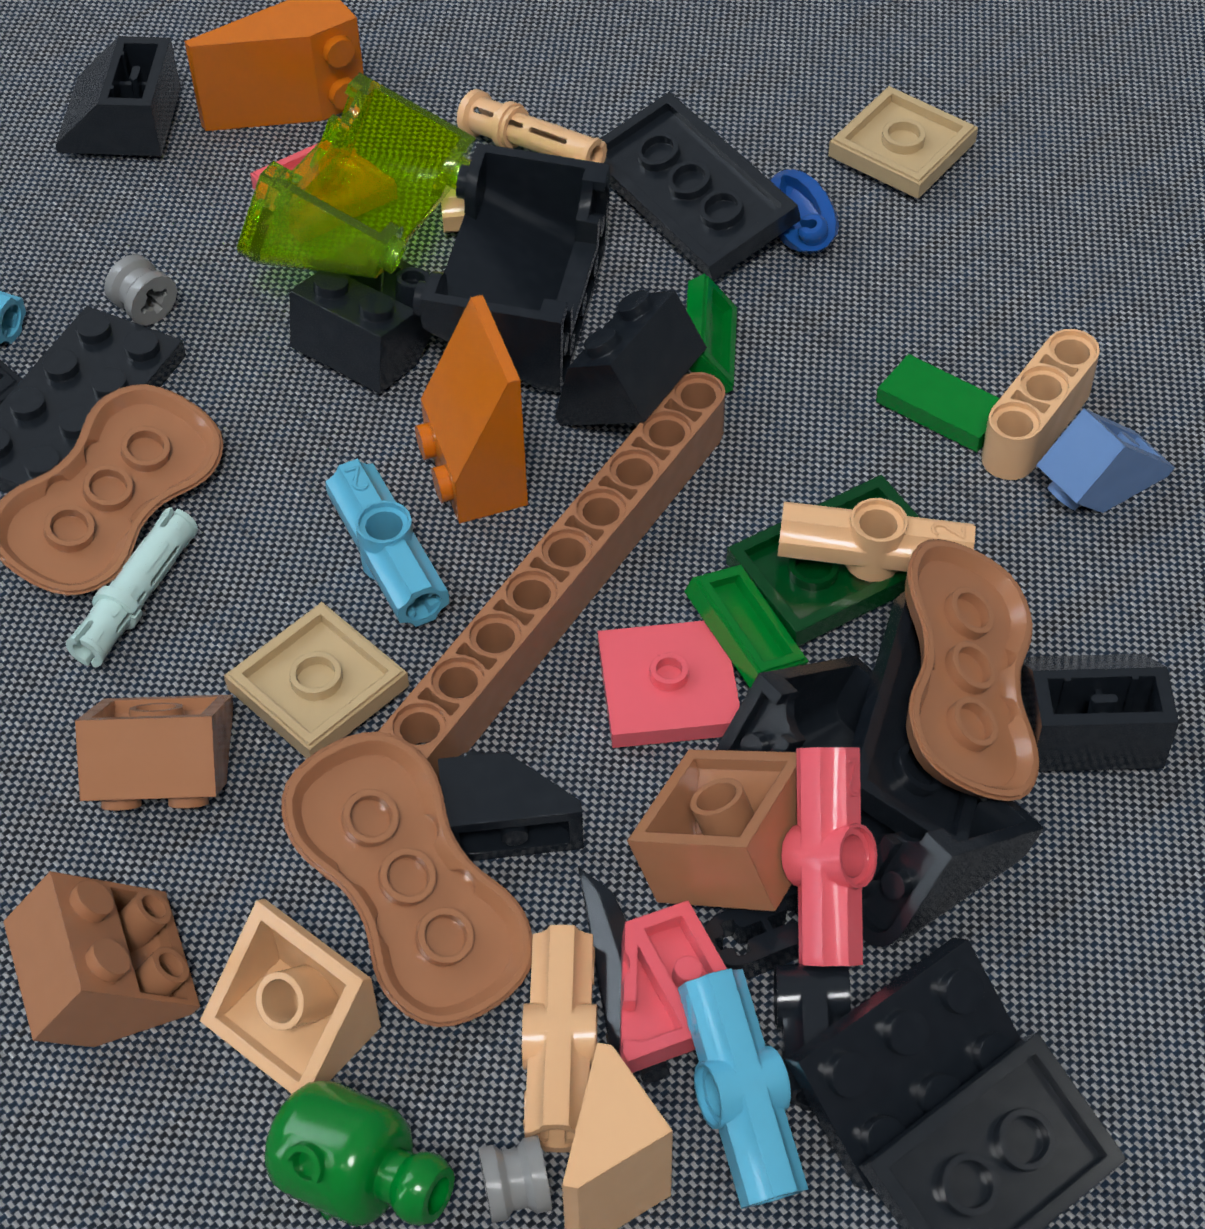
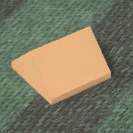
[200,899,381,1094]
[562,1042,673,1229]

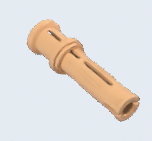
[457,89,607,163]

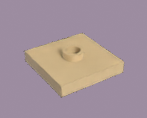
[828,86,978,199]
[224,602,409,759]

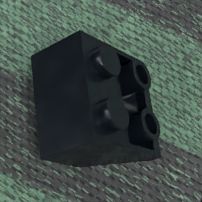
[55,36,181,156]
[290,241,432,393]
[1020,654,1179,772]

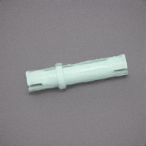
[66,507,198,667]

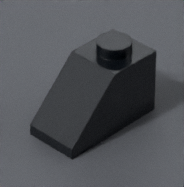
[438,751,584,861]

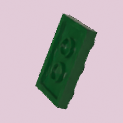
[726,474,919,646]

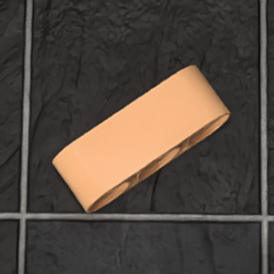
[981,329,1100,480]

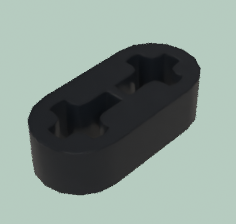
[705,885,799,980]

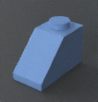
[1037,408,1175,513]

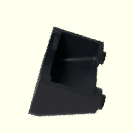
[413,143,610,393]
[715,656,1044,947]

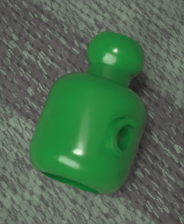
[264,1081,455,1226]

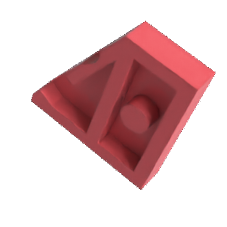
[620,900,727,1073]

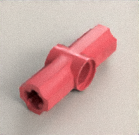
[781,747,878,967]

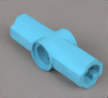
[325,458,449,627]
[678,968,808,1209]

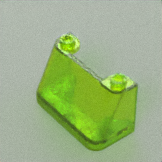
[237,73,476,278]

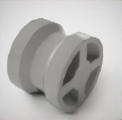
[104,254,177,326]
[478,1135,552,1223]

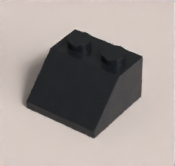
[555,290,707,426]

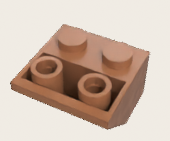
[3,871,200,1047]

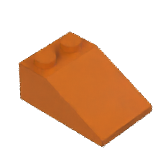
[184,0,367,131]
[415,295,528,524]

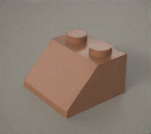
[75,694,233,811]
[627,750,797,911]

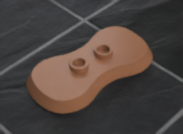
[0,384,223,596]
[905,539,1039,801]
[281,731,533,1027]

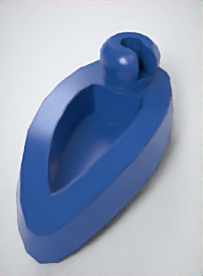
[771,169,839,254]

